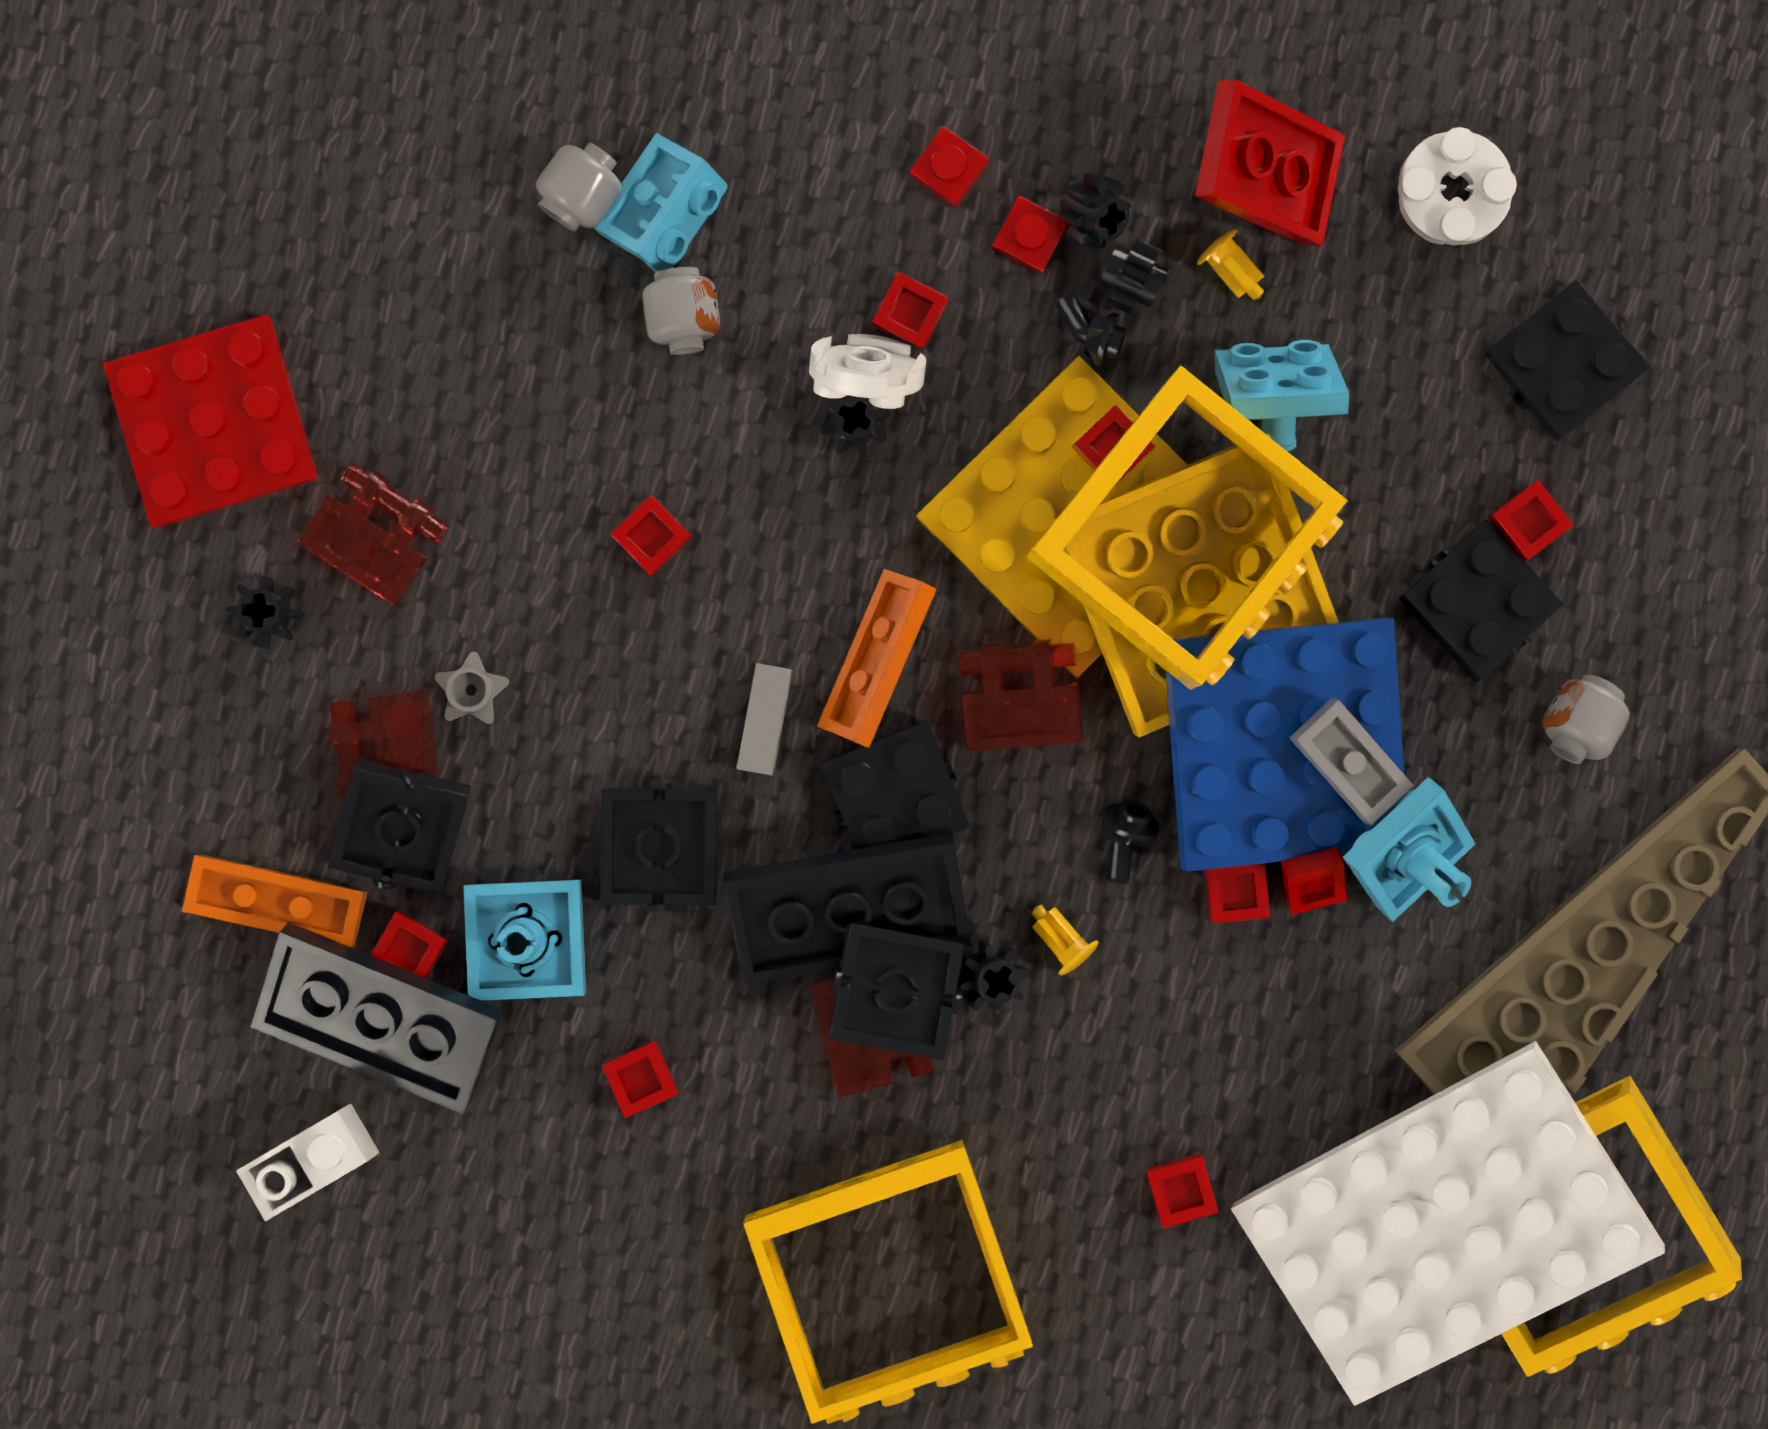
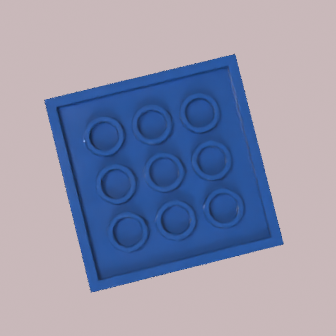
[1165,617,1404,872]

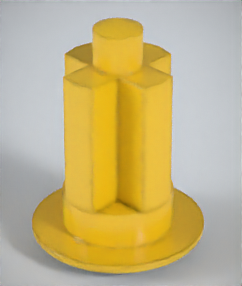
[1197,229,1264,300]
[1031,904,1099,976]

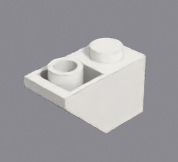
[236,1104,379,1221]

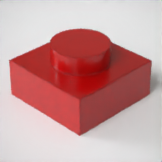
[909,126,990,209]
[992,195,1069,275]
[872,271,949,352]
[1072,404,1156,484]
[1488,480,1574,561]
[610,495,693,577]
[1281,847,1347,915]
[1205,863,1270,924]
[370,911,449,978]
[602,1040,679,1118]
[1145,1153,1219,1228]

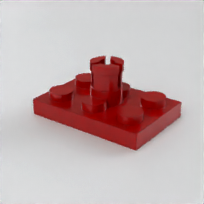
[1195,79,1345,246]

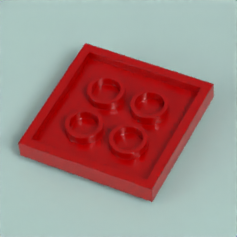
[103,314,319,529]

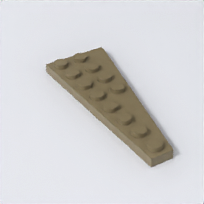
[1394,748,1768,1096]

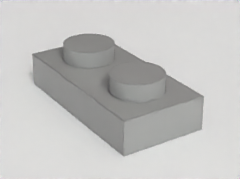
[1290,698,1414,825]

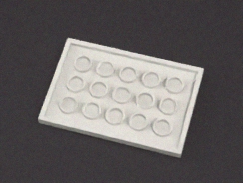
[1231,1041,1665,1406]

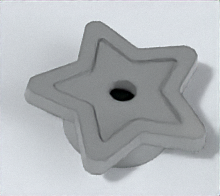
[435,652,509,724]

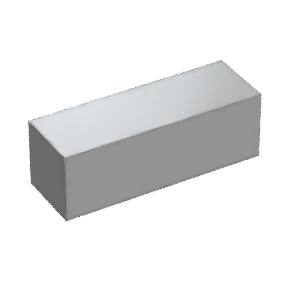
[737,663,793,776]

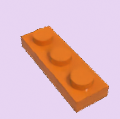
[817,569,937,748]
[182,854,368,948]

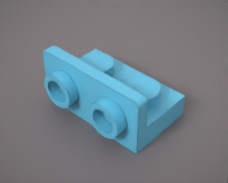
[594,133,727,273]

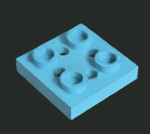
[1215,340,1349,452]
[1343,777,1476,922]
[463,879,586,1000]

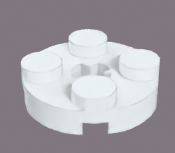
[1398,127,1517,246]
[809,334,926,409]

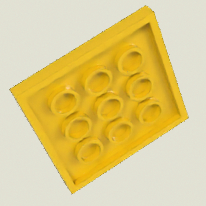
[916,356,1187,679]
[1052,434,1338,738]

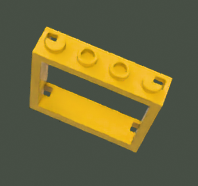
[1026,365,1348,690]
[1502,1076,1742,1377]
[743,1140,1033,1424]

